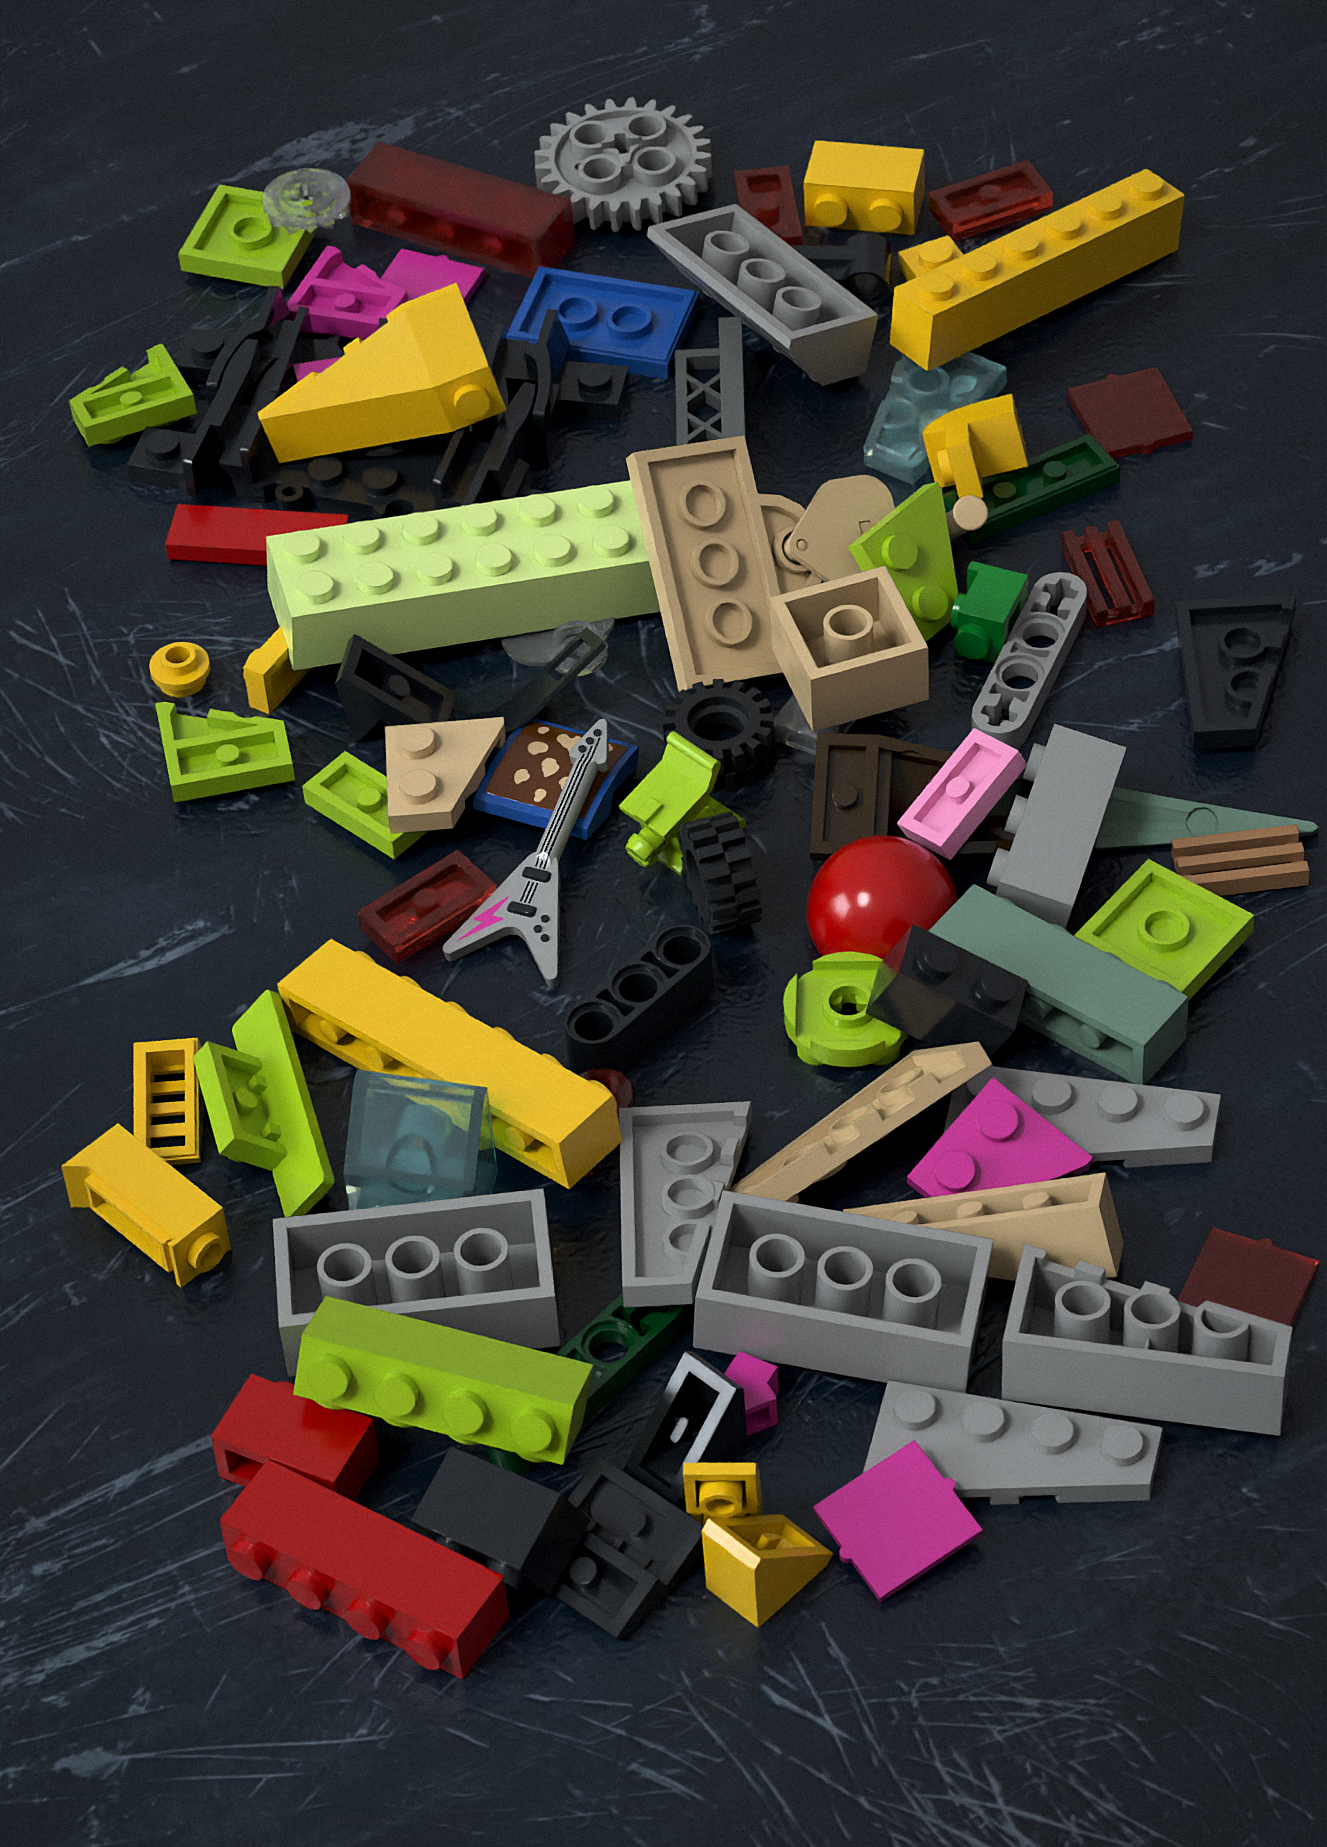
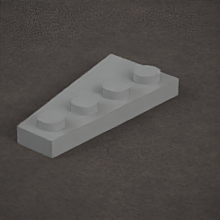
[943,1066,1221,1170]
[619,1101,752,1307]
[863,1380,1163,1505]

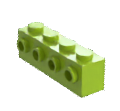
[293,1296,593,1465]

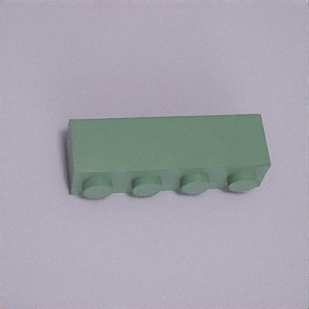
[929,884,1188,1085]

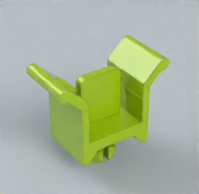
[619,731,746,877]

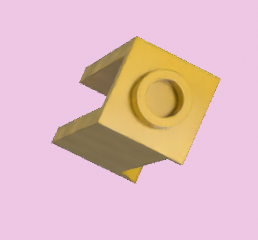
[61,1123,231,1288]

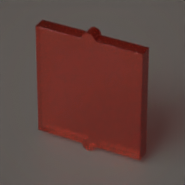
[1067,367,1193,459]
[1177,1227,1319,1327]

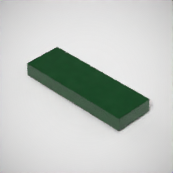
[943,433,1120,546]

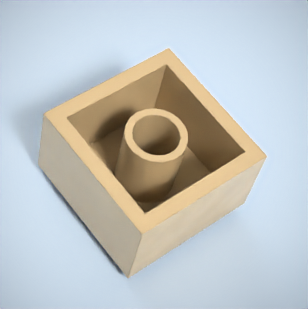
[769,566,929,732]

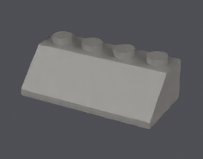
[647,204,879,386]

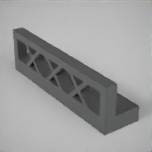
[675,317,746,446]

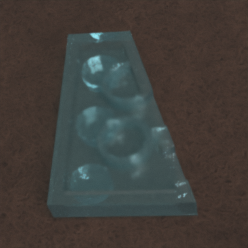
[864,352,1007,485]

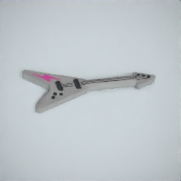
[443,719,609,988]

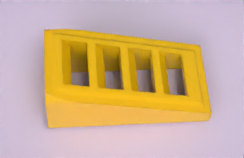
[133,1038,204,1165]

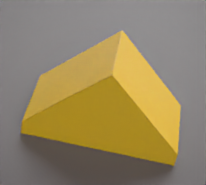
[702,1514,834,1628]

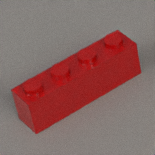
[220,1459,510,1679]

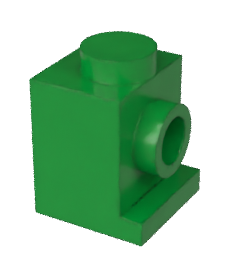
[951,561,1028,664]

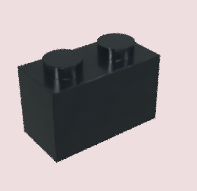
[865,924,1028,1059]
[410,1446,591,1595]

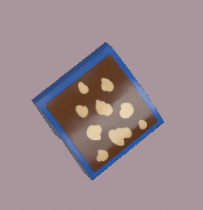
[473,718,639,840]

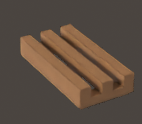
[1171,824,1310,896]

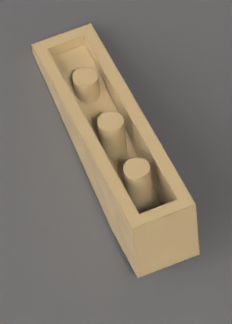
[843,1172,1124,1281]

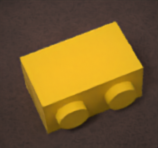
[804,140,925,235]

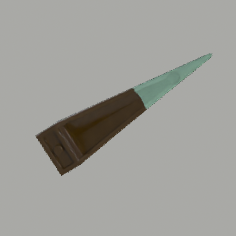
[809,732,1319,861]

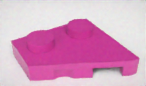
[907,1077,1093,1198]

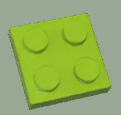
[178,185,324,289]
[1074,859,1254,1001]

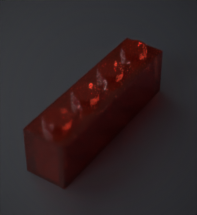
[346,142,575,279]

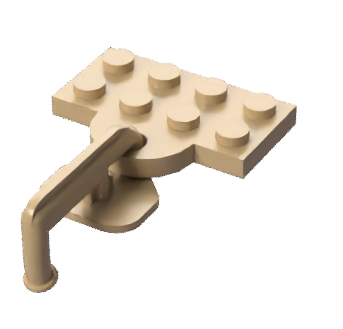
[626,436,988,692]

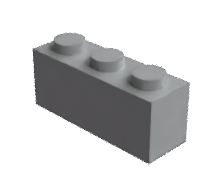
[986,724,1127,929]

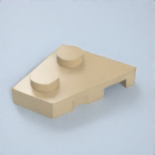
[385,717,506,833]

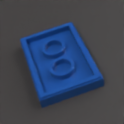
[507,267,700,380]

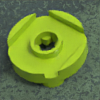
[783,952,909,1067]

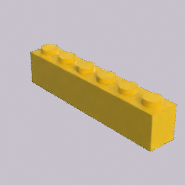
[890,168,1185,372]
[277,939,623,1189]

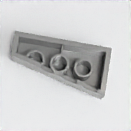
[1002,1243,1292,1436]

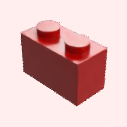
[211,1374,380,1501]

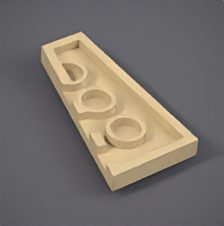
[730,1041,992,1203]

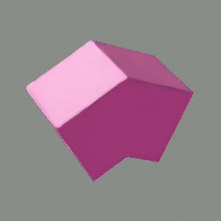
[724,1351,779,1436]

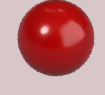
[806,835,958,960]

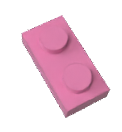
[897,728,1027,860]

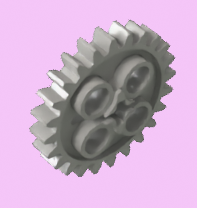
[535,98,713,232]

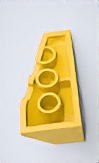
[258,282,507,463]

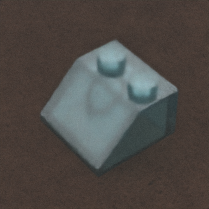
[344,1070,498,1210]

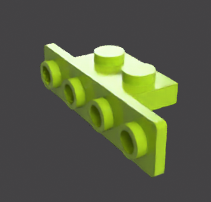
[193,989,334,1217]

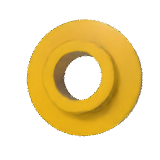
[149,642,210,697]

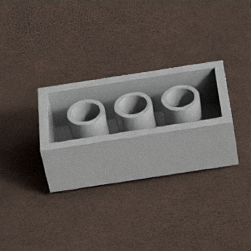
[273,1189,561,1377]
[693,1190,993,1393]

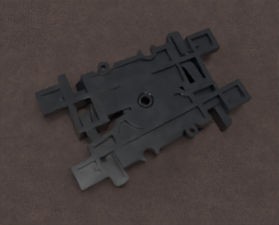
[126,285,630,521]

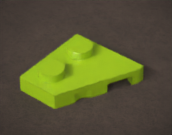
[69,344,197,447]
[848,482,959,642]

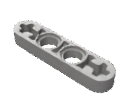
[971,572,1087,749]

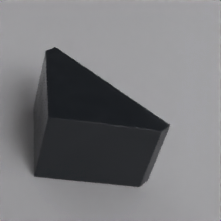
[623,1351,748,1508]

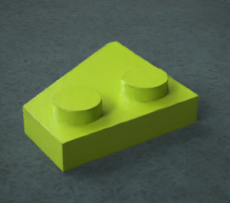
[155,702,295,803]

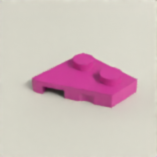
[286,246,408,340]

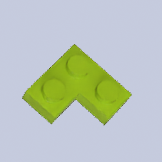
[302,751,479,859]

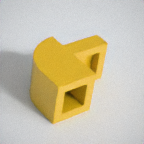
[922,394,1028,499]

